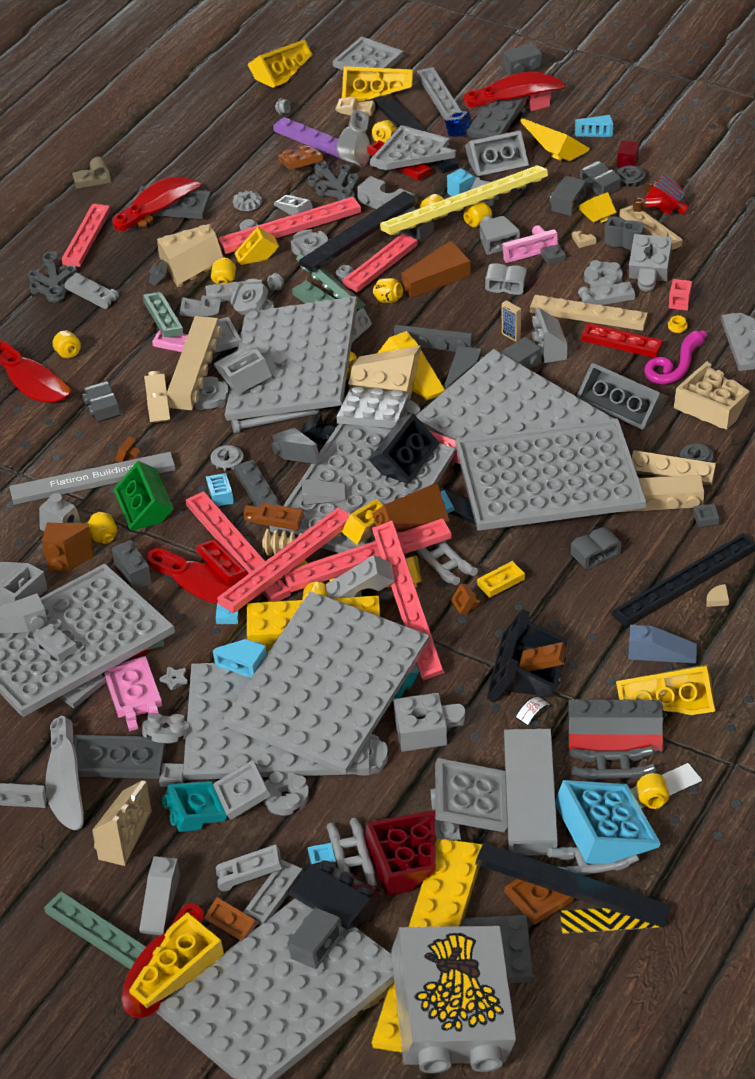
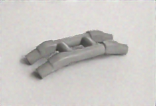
[415,541,478,585]
[326,818,377,888]
[547,847,640,876]

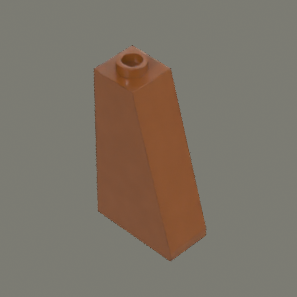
[400,241,470,298]
[372,483,450,532]

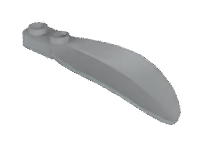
[336,110,370,167]
[46,716,84,830]

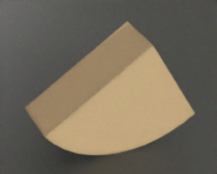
[572,231,596,248]
[706,584,729,607]

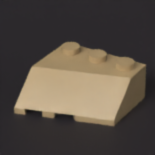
[157,224,223,288]
[348,345,421,400]
[674,361,750,430]
[92,781,152,866]

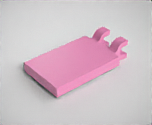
[103,656,162,731]

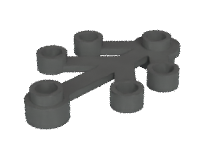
[308,161,359,201]
[28,252,77,303]

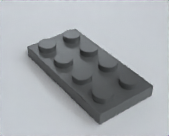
[467,96,528,139]
[135,186,211,219]
[73,735,166,779]

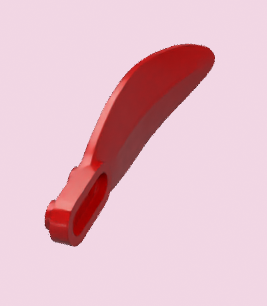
[464,72,565,108]
[113,177,201,231]
[0,340,71,403]
[147,548,262,604]
[121,904,204,1018]

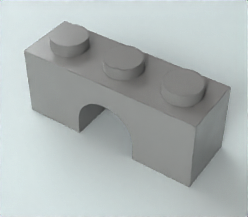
[357,176,415,209]
[326,555,395,598]

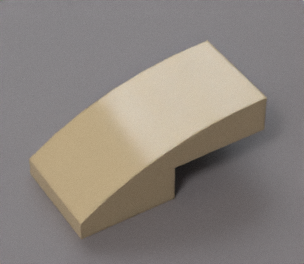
[336,97,376,116]

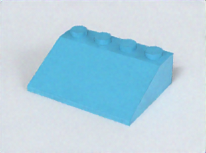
[555,780,661,864]

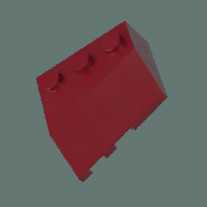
[365,810,436,896]

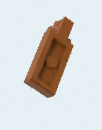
[243,503,304,530]

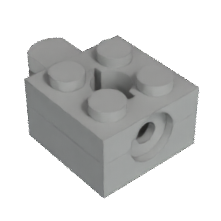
[629,234,672,291]
[393,693,465,752]

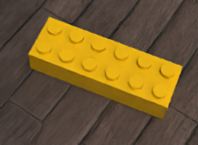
[247,596,380,653]

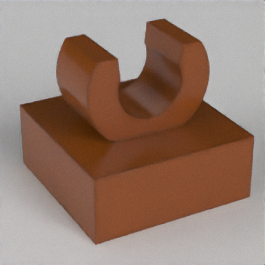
[115,436,141,462]
[451,584,481,615]

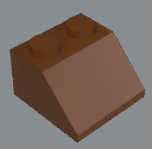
[42,522,94,571]

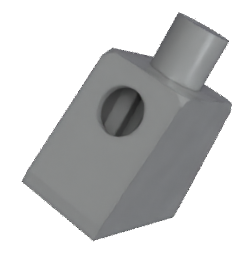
[480,215,520,255]
[39,493,81,531]

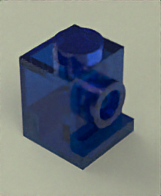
[445,111,472,137]

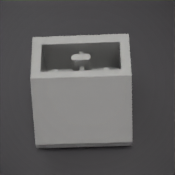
[532,308,567,363]

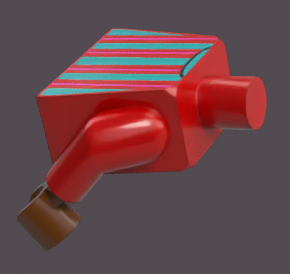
[633,172,689,215]

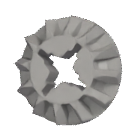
[233,190,262,211]
[211,445,243,471]

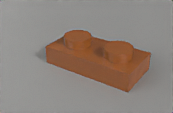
[519,642,567,672]
[204,897,258,941]

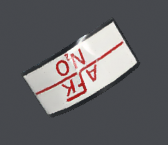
[515,696,552,726]

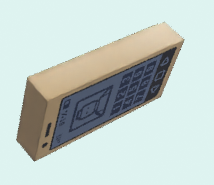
[502,300,521,342]

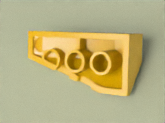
[378,331,445,400]
[616,664,715,715]

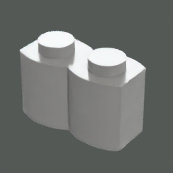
[485,263,527,295]

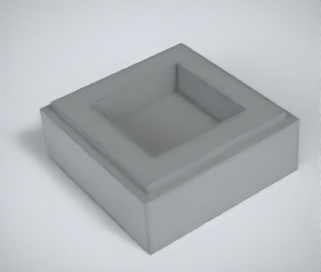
[159,763,184,787]

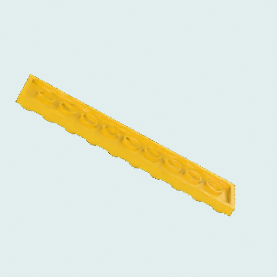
[372,838,482,1052]

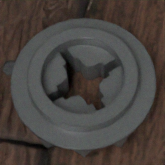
[616,166,645,186]
[680,444,713,463]

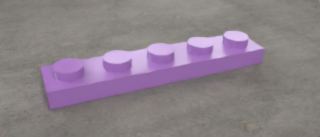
[273,117,342,159]

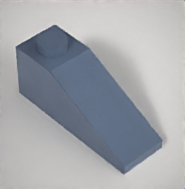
[628,625,697,663]

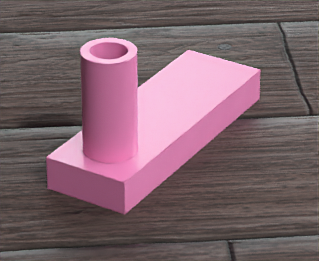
[502,225,558,263]

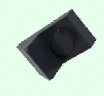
[300,413,337,445]

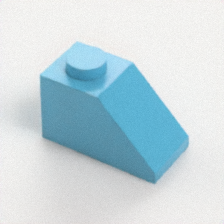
[447,168,477,197]
[213,639,267,678]

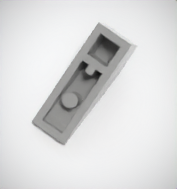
[0,594,49,633]
[139,856,180,935]

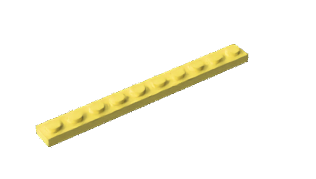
[380,165,548,235]

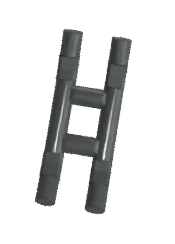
[570,745,657,780]

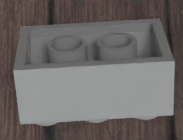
[465,130,529,177]

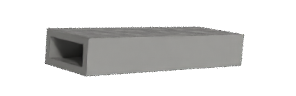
[504,728,557,856]

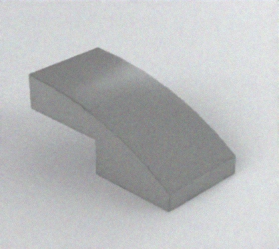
[179,295,221,317]

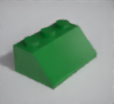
[113,461,174,531]

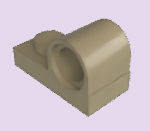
[72,157,111,189]

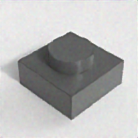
[541,244,566,265]
[149,260,168,286]
[693,504,719,527]

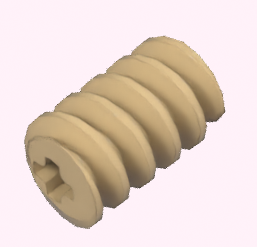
[262,528,303,556]

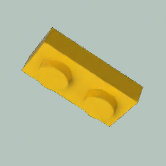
[477,561,525,598]

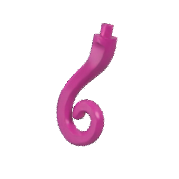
[644,330,707,385]

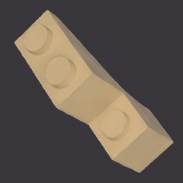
[144,371,170,423]

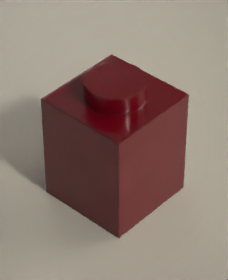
[617,140,639,168]

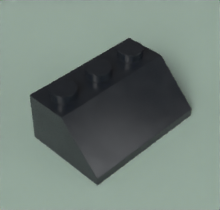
[368,413,440,484]
[289,860,382,930]

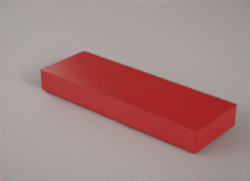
[196,539,247,585]

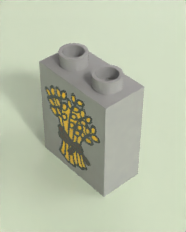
[391,926,516,1073]

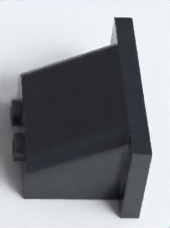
[486,609,568,702]

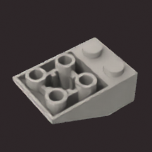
[213,346,272,395]
[0,562,48,606]

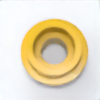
[668,315,688,333]

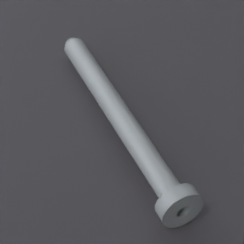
[231,408,319,433]

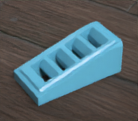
[575,115,613,137]
[206,473,234,507]

